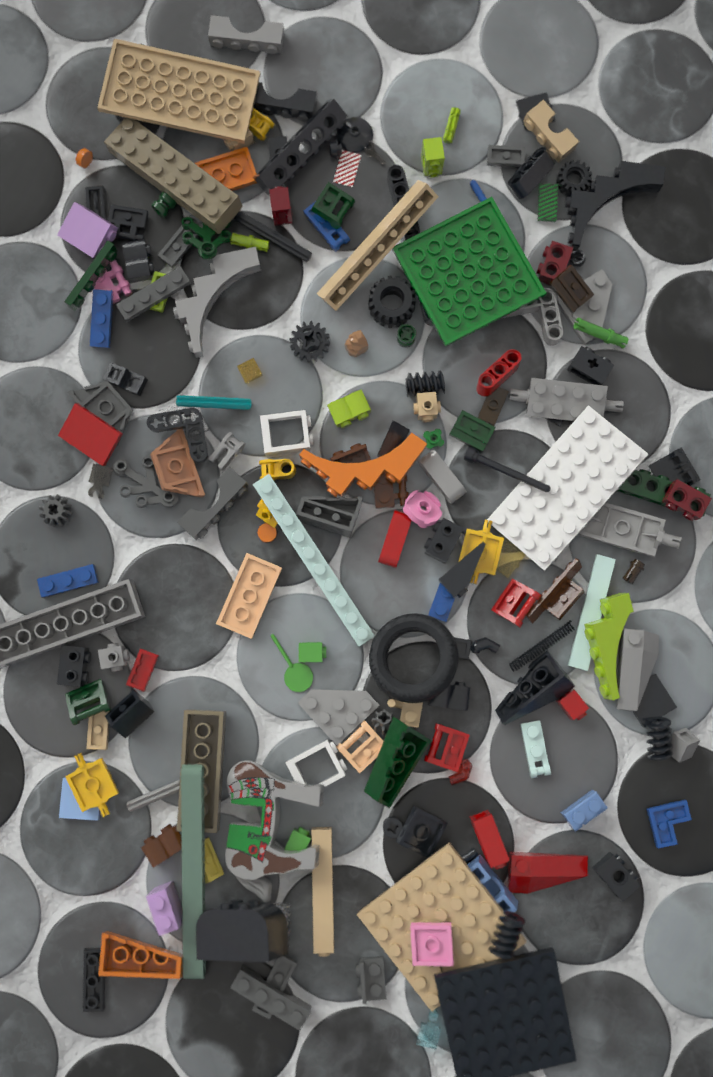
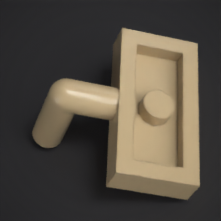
[387,699,423,728]

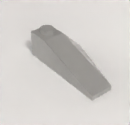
[617,629,659,711]

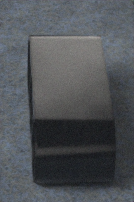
[508,147,555,199]

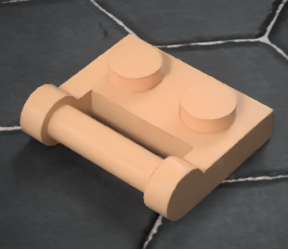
[336,720,384,773]

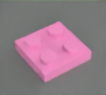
[410,922,454,966]

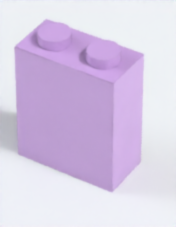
[57,202,118,258]
[146,881,182,936]

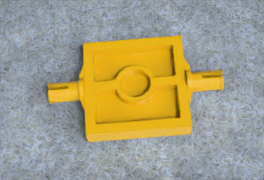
[458,520,504,585]
[65,753,119,817]

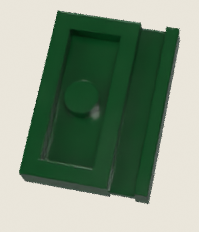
[449,410,496,452]

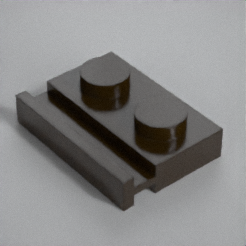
[549,265,594,313]

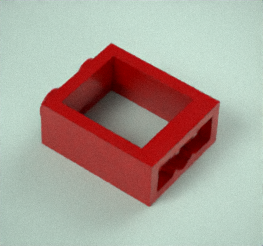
[469,810,510,869]

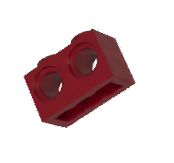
[269,186,293,226]
[536,241,573,285]
[662,479,712,521]

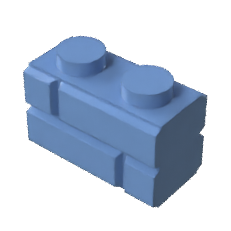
[560,790,608,831]

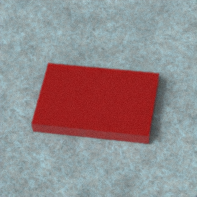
[58,403,123,466]

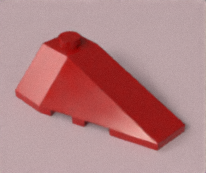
[507,852,588,894]

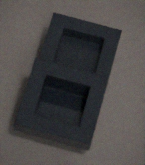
[103,363,148,396]

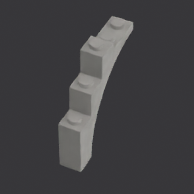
[173,247,261,358]

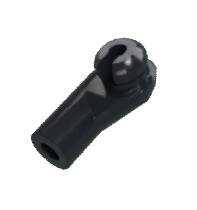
[471,637,500,654]

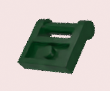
[311,182,355,229]
[65,679,111,726]

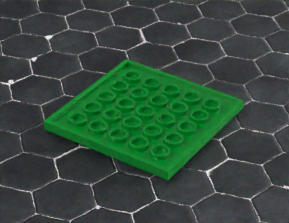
[392,197,546,347]

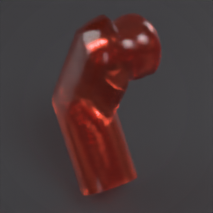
[448,759,472,786]

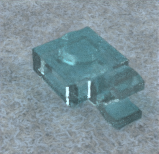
[416,1009,441,1049]

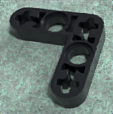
[147,408,208,463]

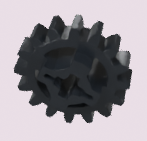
[289,321,330,363]

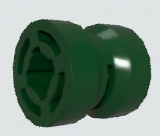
[151,192,177,218]
[397,324,416,347]

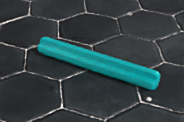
[176,395,252,410]

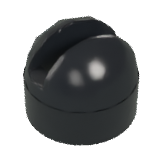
[570,250,586,267]

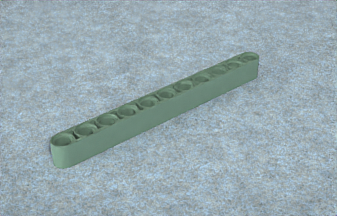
[181,764,206,979]

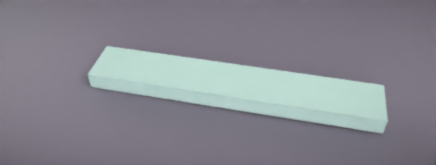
[568,554,616,671]

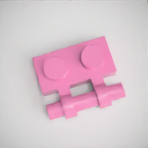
[94,260,132,304]

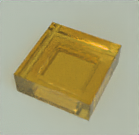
[237,358,263,384]

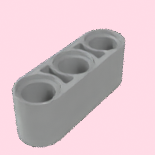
[418,450,467,504]

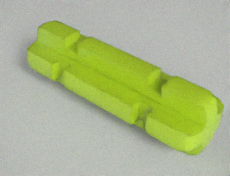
[443,107,461,144]

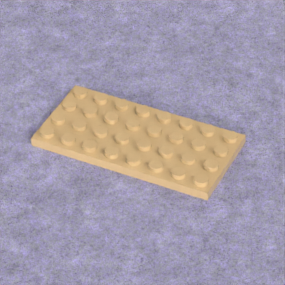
[97,39,260,144]

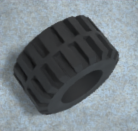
[369,275,416,328]

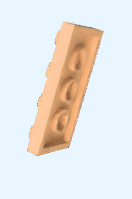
[216,553,282,639]

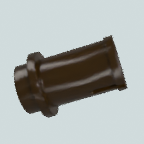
[622,559,645,585]

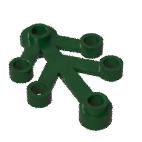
[182,217,231,260]

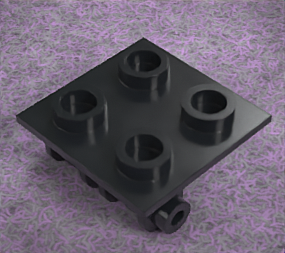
[648,447,701,494]

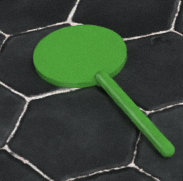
[271,634,313,692]

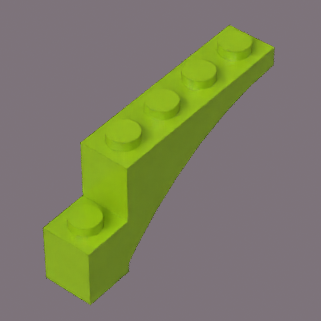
[584,593,634,700]

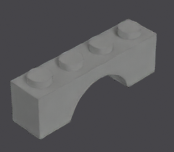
[208,15,285,54]

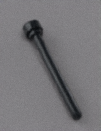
[464,446,551,492]

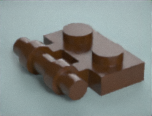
[374,473,409,509]

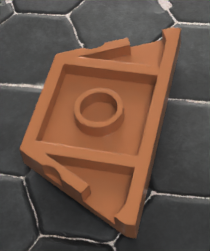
[150,429,205,498]

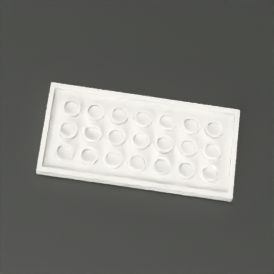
[487,405,648,571]

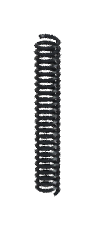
[509,620,575,672]

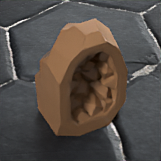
[345,330,368,357]

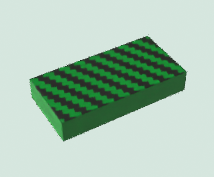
[537,183,558,222]

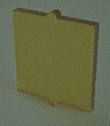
[496,534,525,578]

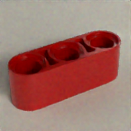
[476,349,522,397]
[378,510,411,568]

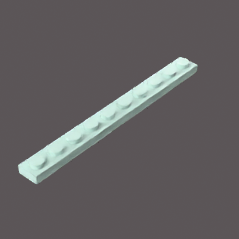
[253,474,375,646]

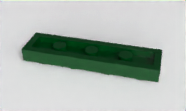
[64,241,117,311]

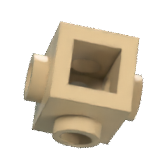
[413,392,441,422]

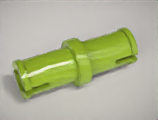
[231,233,270,253]

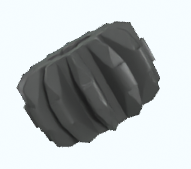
[39,494,72,527]

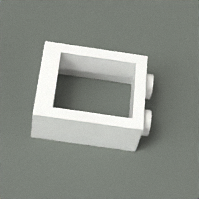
[260,410,314,457]
[285,739,347,787]

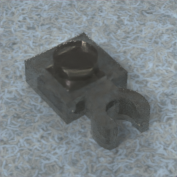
[88,464,113,499]

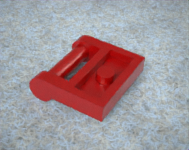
[491,578,541,628]
[424,723,470,772]

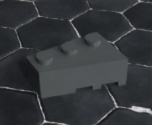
[296,497,363,538]

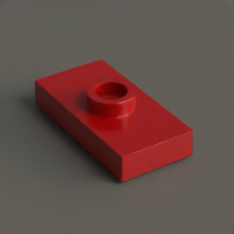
[126,648,159,692]

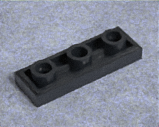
[83,948,105,1012]

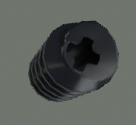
[405,370,445,397]
[646,717,672,760]
[488,910,525,960]

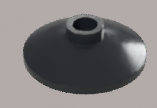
[337,117,373,153]

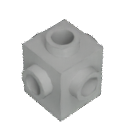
[98,643,130,672]

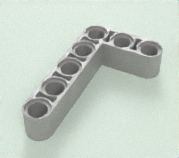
[503,288,563,346]

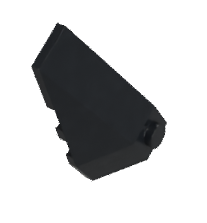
[495,650,575,725]

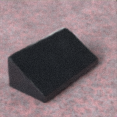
[377,421,410,457]

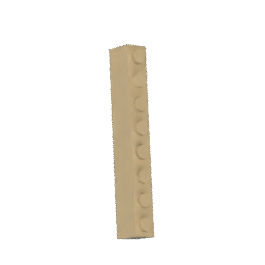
[317,180,439,311]

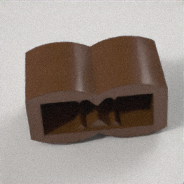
[141,824,182,868]

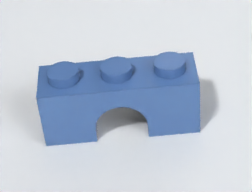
[467,855,518,912]

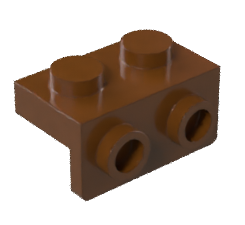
[330,443,371,463]

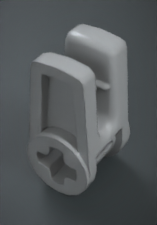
[208,432,245,471]

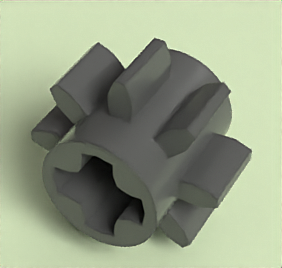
[371,709,393,735]

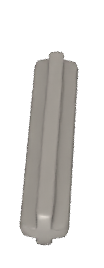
[126,780,180,812]

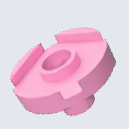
[403,490,442,528]

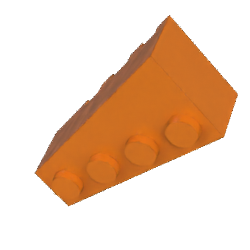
[99,931,183,979]

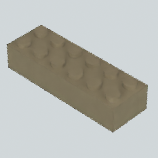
[177,709,226,833]

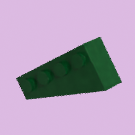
[364,717,431,808]

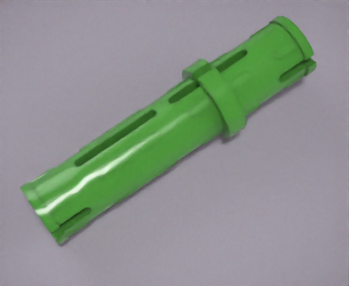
[573,318,629,348]

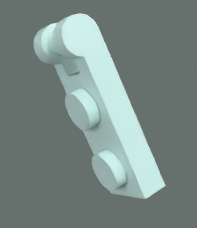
[520,720,551,778]

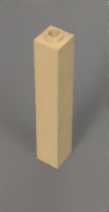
[311,827,334,957]

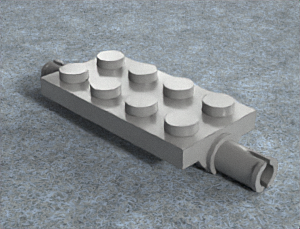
[509,378,624,421]
[579,503,682,557]

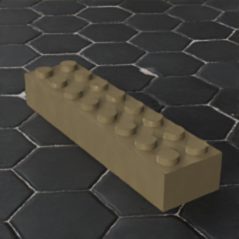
[104,117,243,234]

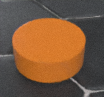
[76,148,93,168]
[258,523,277,543]

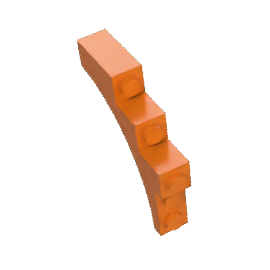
[299,433,427,497]

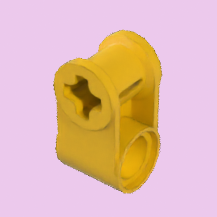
[248,108,275,141]
[259,459,296,481]

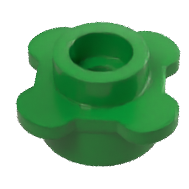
[423,429,444,449]

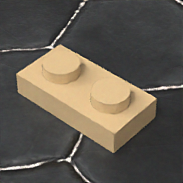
[86,711,110,750]

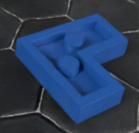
[647,799,692,849]

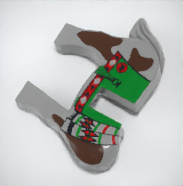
[225,760,324,903]

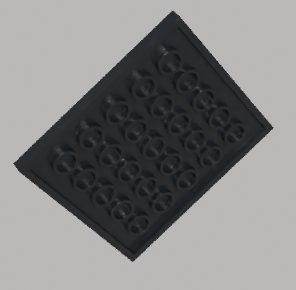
[434,947,577,1077]

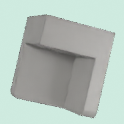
[670,728,700,763]

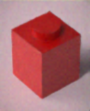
[556,689,589,721]

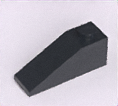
[439,542,486,598]

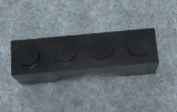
[253,82,317,121]

